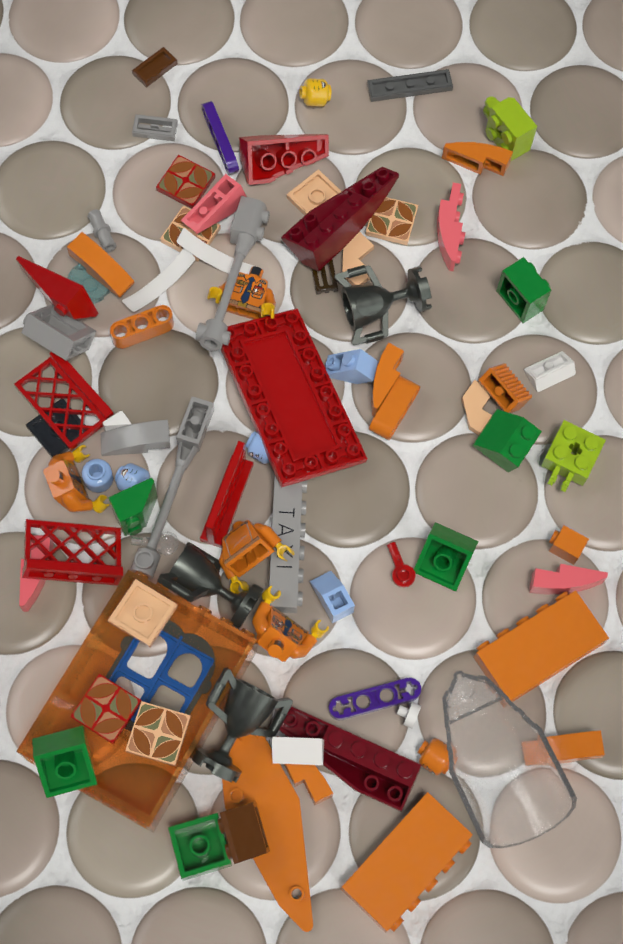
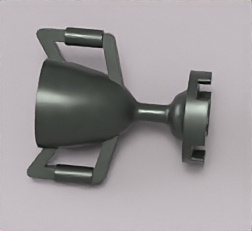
[334,265,432,345]
[157,542,264,630]
[192,668,293,783]

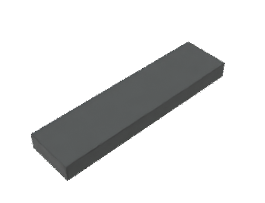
[367,69,453,102]

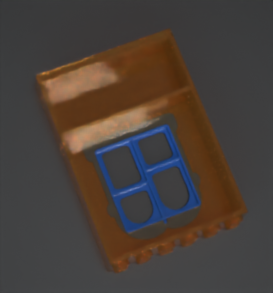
[16,570,257,833]

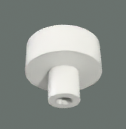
[397,702,421,729]

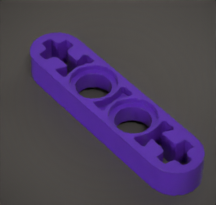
[201,101,239,174]
[328,678,421,721]

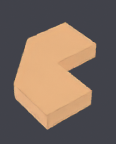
[342,232,374,285]
[462,380,492,435]

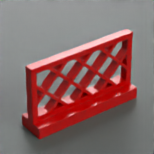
[14,352,114,451]
[200,441,254,548]
[22,519,123,586]

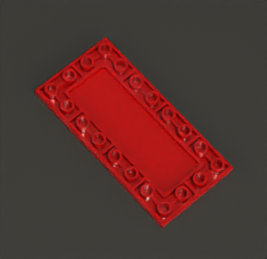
[221,308,368,488]

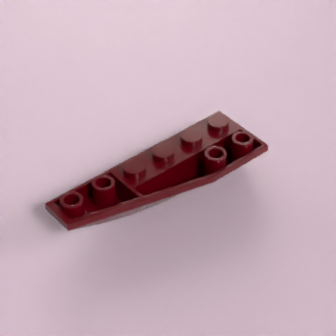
[281,166,399,272]
[279,706,421,812]

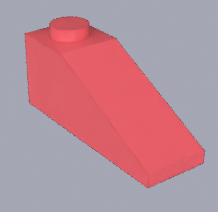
[181,174,247,234]

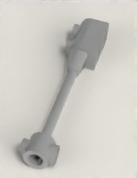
[196,196,270,351]
[130,397,214,580]

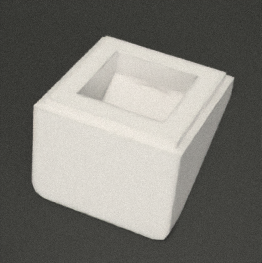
[103,411,132,431]

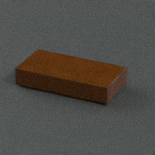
[132,47,178,88]

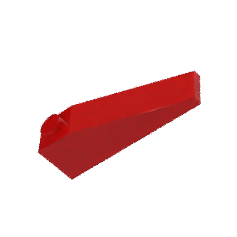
[239,134,329,185]
[16,256,99,319]

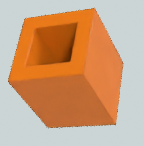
[549,525,589,565]

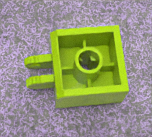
[483,96,537,161]
[541,420,606,492]

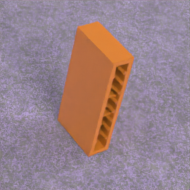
[473,590,609,706]
[341,792,473,933]

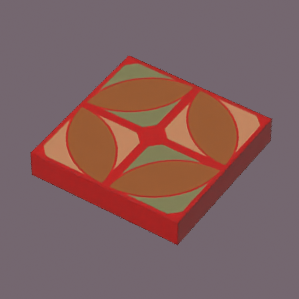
[156,154,216,209]
[70,674,142,745]

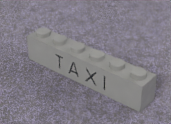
[269,475,307,613]

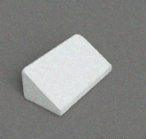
[524,351,576,392]
[272,737,324,765]

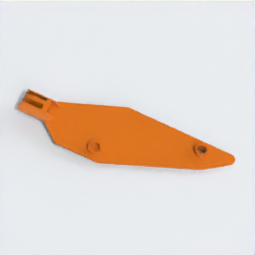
[222,726,313,932]

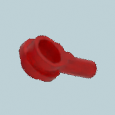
[387,542,416,588]

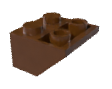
[218,801,270,864]

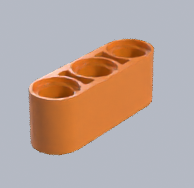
[110,305,174,349]
[369,376,421,441]

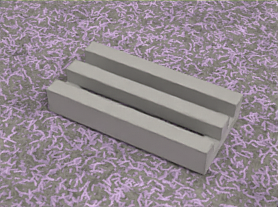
[132,114,178,142]

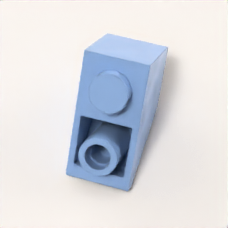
[325,349,378,384]
[310,571,355,623]

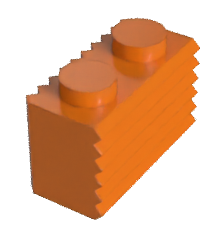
[479,363,532,413]

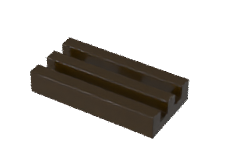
[311,260,338,295]

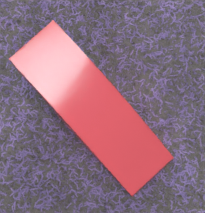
[19,535,54,612]
[529,564,608,595]

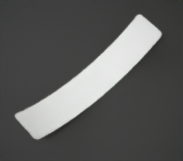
[177,228,257,275]
[122,248,195,312]

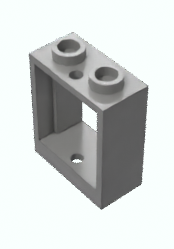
[21,304,96,360]

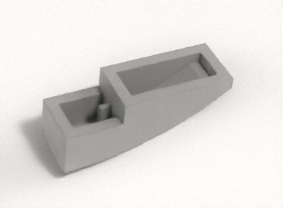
[101,420,170,456]

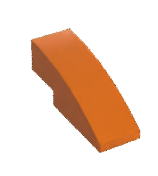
[442,142,513,176]
[67,232,135,298]
[371,342,404,417]
[522,730,605,767]
[277,736,333,805]

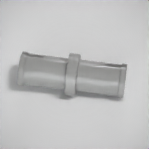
[87,209,117,252]

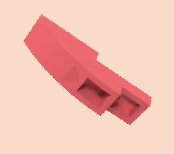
[437,182,466,271]

